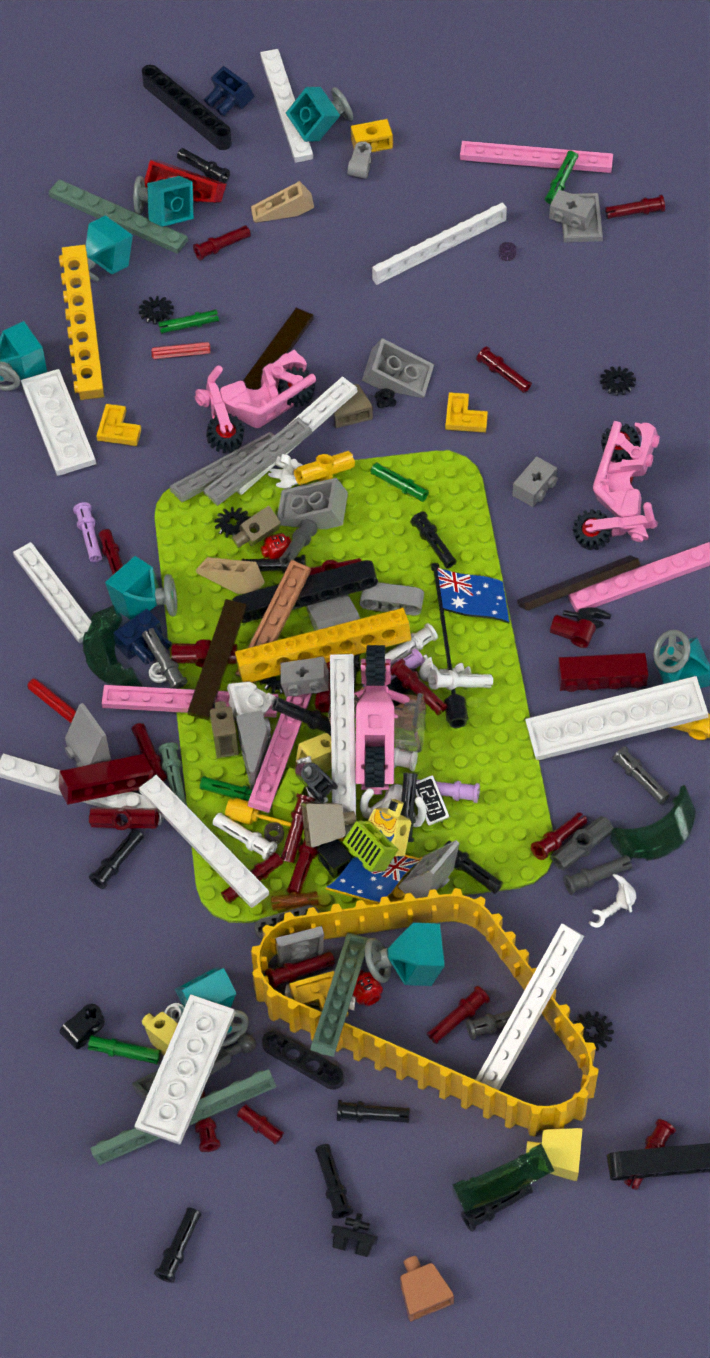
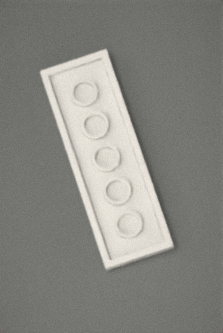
[21,369,96,476]
[134,994,236,1145]

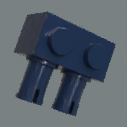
[203,66,255,117]
[113,609,172,665]

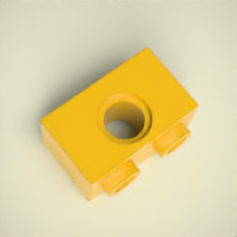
[351,119,393,152]

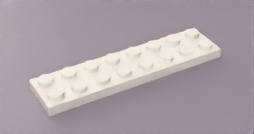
[525,676,708,760]

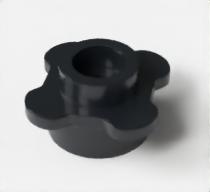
[375,388,397,408]

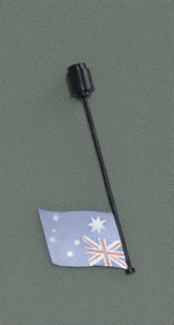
[431,563,509,728]

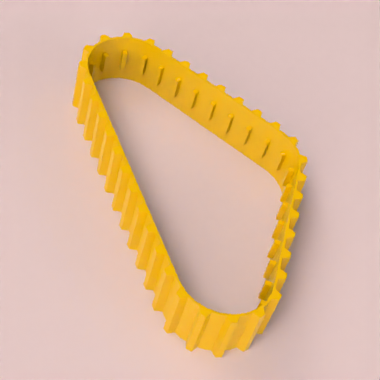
[251,888,599,1137]

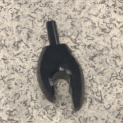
[563,607,611,629]

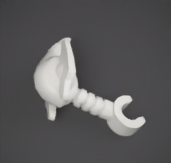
[268,454,302,489]
[419,655,472,682]
[589,874,636,927]

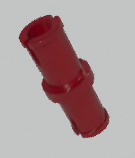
[237,1104,284,1145]

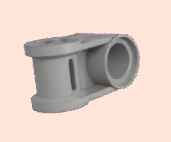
[347,142,372,179]

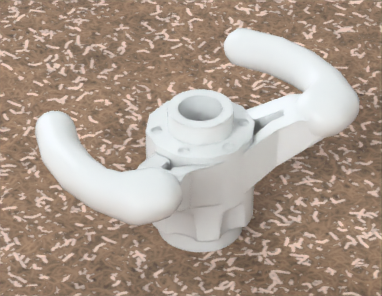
[360,784,427,827]

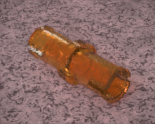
[271,891,318,911]

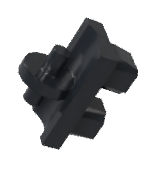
[331,1213,378,1257]

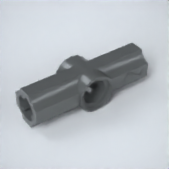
[551,816,614,871]

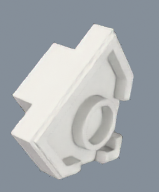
[227,681,276,720]

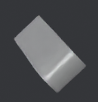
[360,582,424,616]

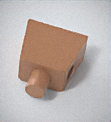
[400,1256,454,1322]

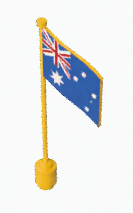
[225,798,422,904]

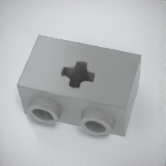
[549,190,595,231]
[512,456,558,507]
[281,657,329,697]

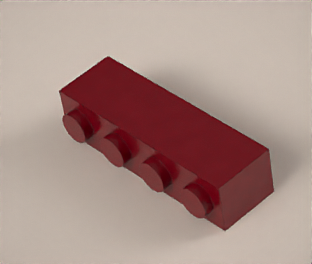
[558,653,648,692]
[59,754,153,805]

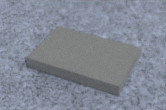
[562,193,603,242]
[276,926,324,967]

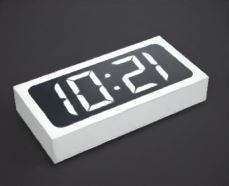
[416,775,450,826]

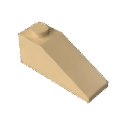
[251,181,314,223]
[196,557,265,594]

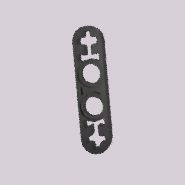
[262,1031,344,1090]

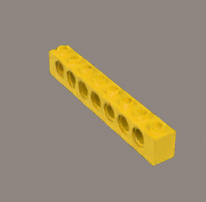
[59,245,104,400]
[235,608,411,682]

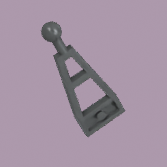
[132,1034,256,1101]

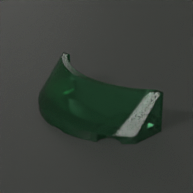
[83,605,143,687]
[610,785,696,861]
[451,1144,554,1212]

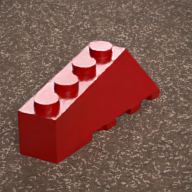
[144,160,226,202]

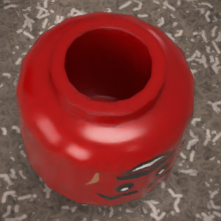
[261,533,292,559]
[353,970,383,1007]

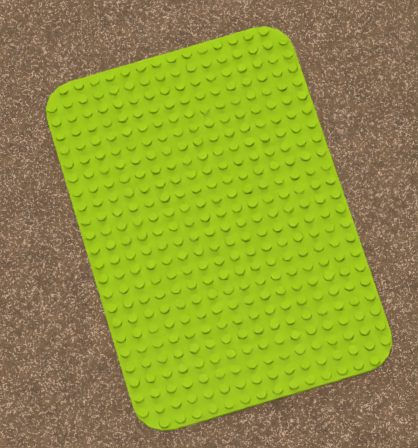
[154,450,555,923]

